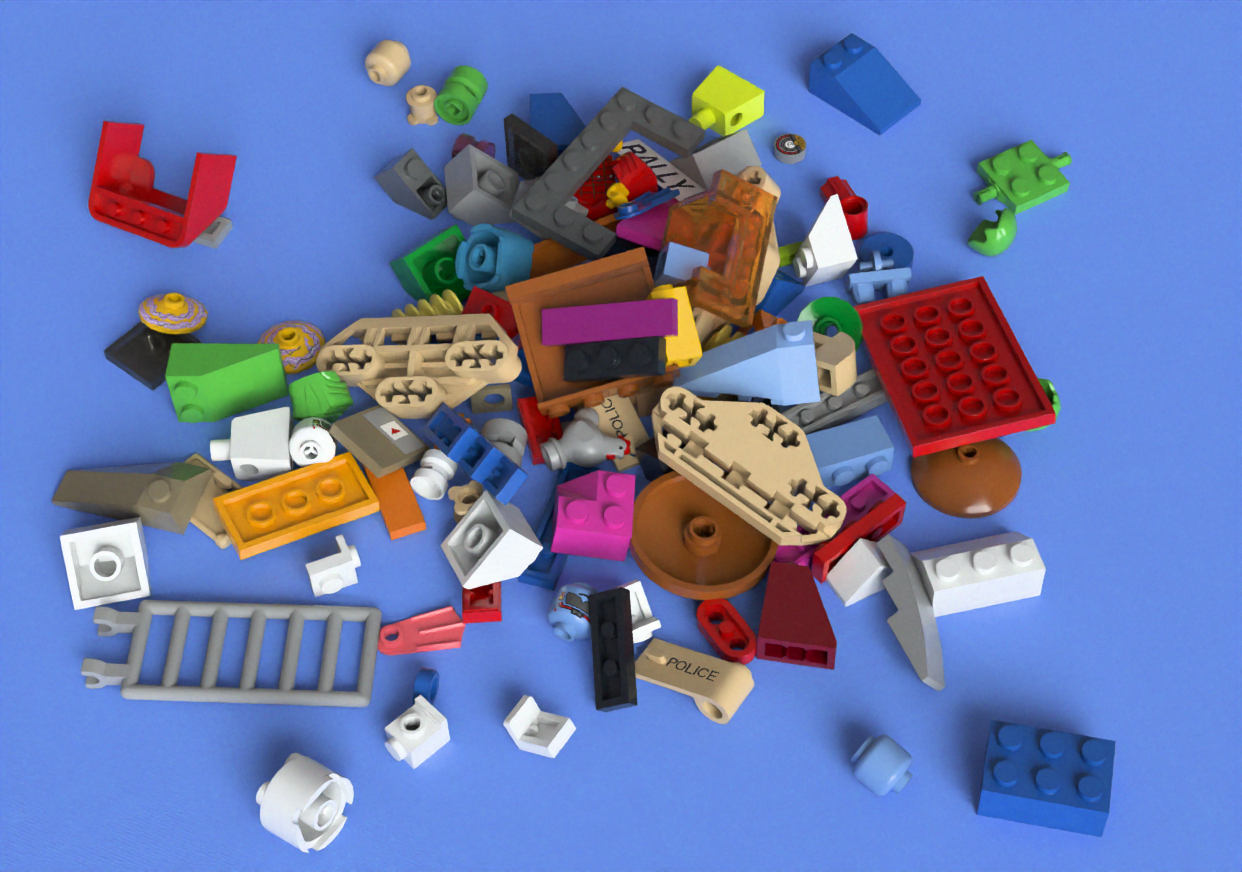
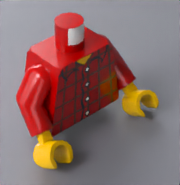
[573,141,629,221]

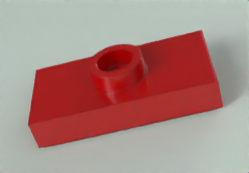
[461,286,520,344]
[516,396,563,465]
[462,581,502,624]

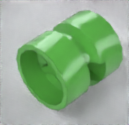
[434,66,488,125]

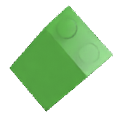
[165,343,289,423]

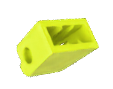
[689,65,765,136]

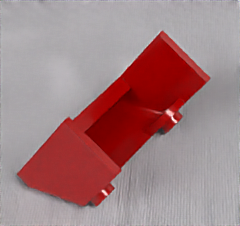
[88,121,237,248]

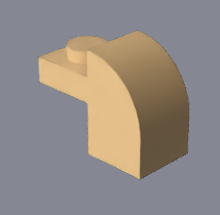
[813,331,857,397]

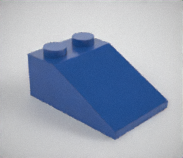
[808,33,921,136]

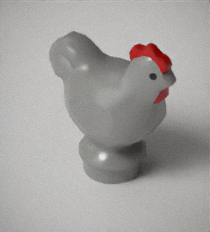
[540,408,631,471]

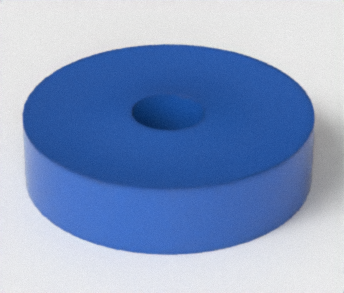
[859,233,914,272]

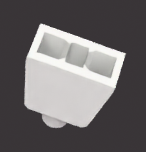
[210,407,294,481]

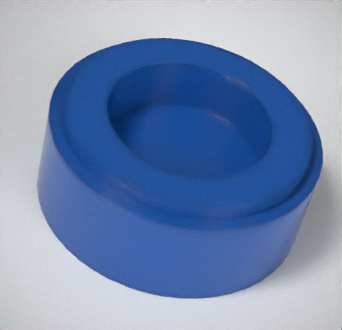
[412,667,439,705]

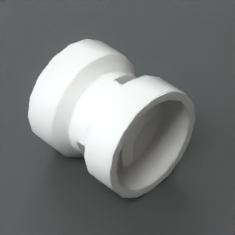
[410,449,458,500]

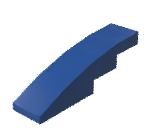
[421,402,529,505]

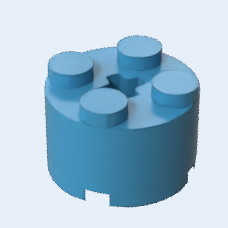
[455,223,534,293]

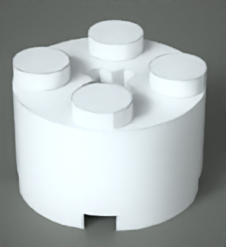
[256,753,354,853]

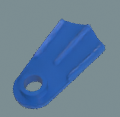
[614,187,680,220]

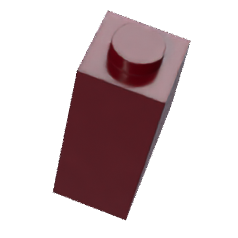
[757,561,837,670]

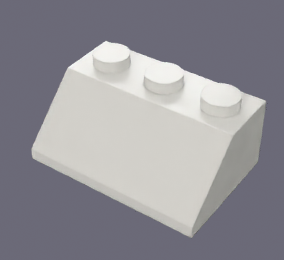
[910,531,1046,617]

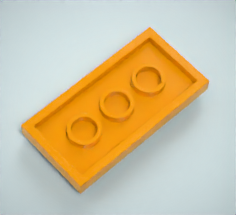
[212,452,380,560]

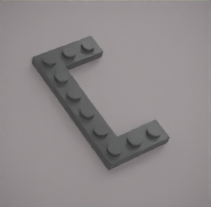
[512,87,705,261]

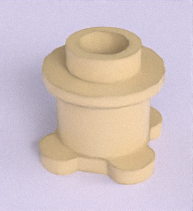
[406,85,438,126]
[448,480,484,524]

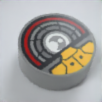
[774,133,806,164]

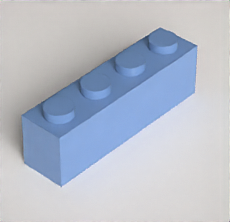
[768,415,894,505]

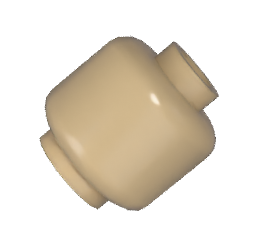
[365,40,411,86]

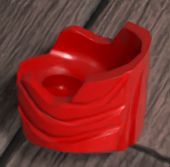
[608,151,658,202]

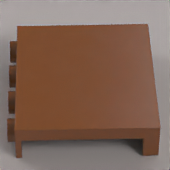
[505,247,681,418]

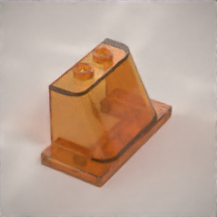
[655,169,778,328]

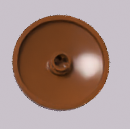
[629,471,778,600]

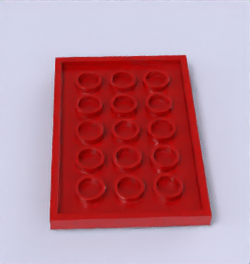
[853,276,1056,458]

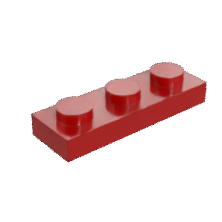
[811,493,906,584]

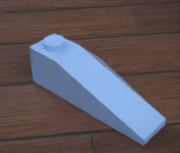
[673,320,820,405]

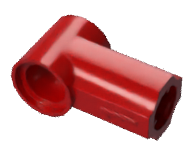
[820,176,868,240]

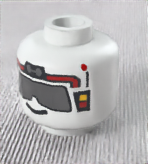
[289,417,338,467]

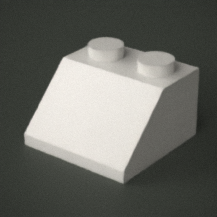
[793,194,858,287]
[440,489,543,590]
[60,517,151,610]

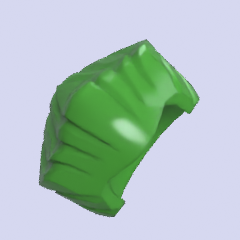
[288,371,354,423]

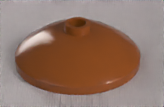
[911,437,1022,518]

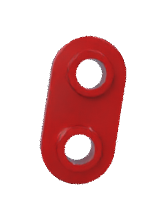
[696,598,757,665]

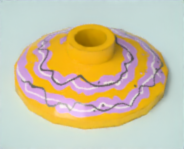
[138,293,208,335]
[257,320,325,374]

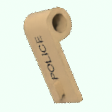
[572,394,650,473]
[635,638,754,724]

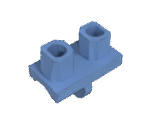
[845,250,912,306]

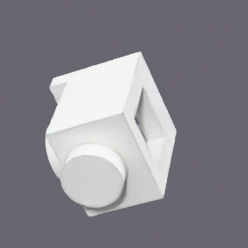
[385,695,450,769]

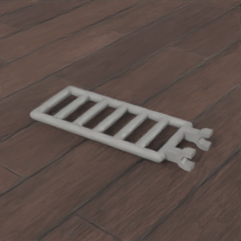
[81,600,382,707]

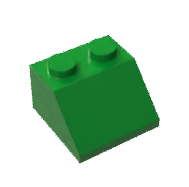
[389,224,471,303]

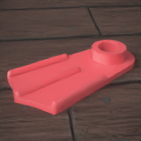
[378,606,466,656]

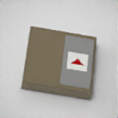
[329,404,430,478]

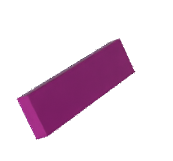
[542,298,678,347]

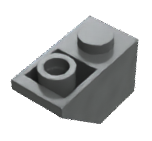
[374,148,447,220]

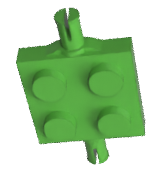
[973,140,1072,215]

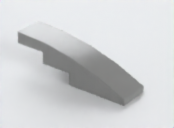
[877,534,945,691]

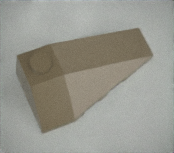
[52,462,212,535]

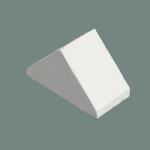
[826,538,893,607]

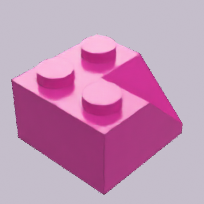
[550,470,635,562]

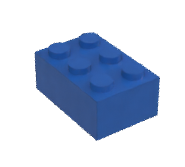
[977,719,1116,837]

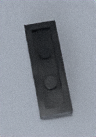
[564,336,666,383]
[589,587,638,712]

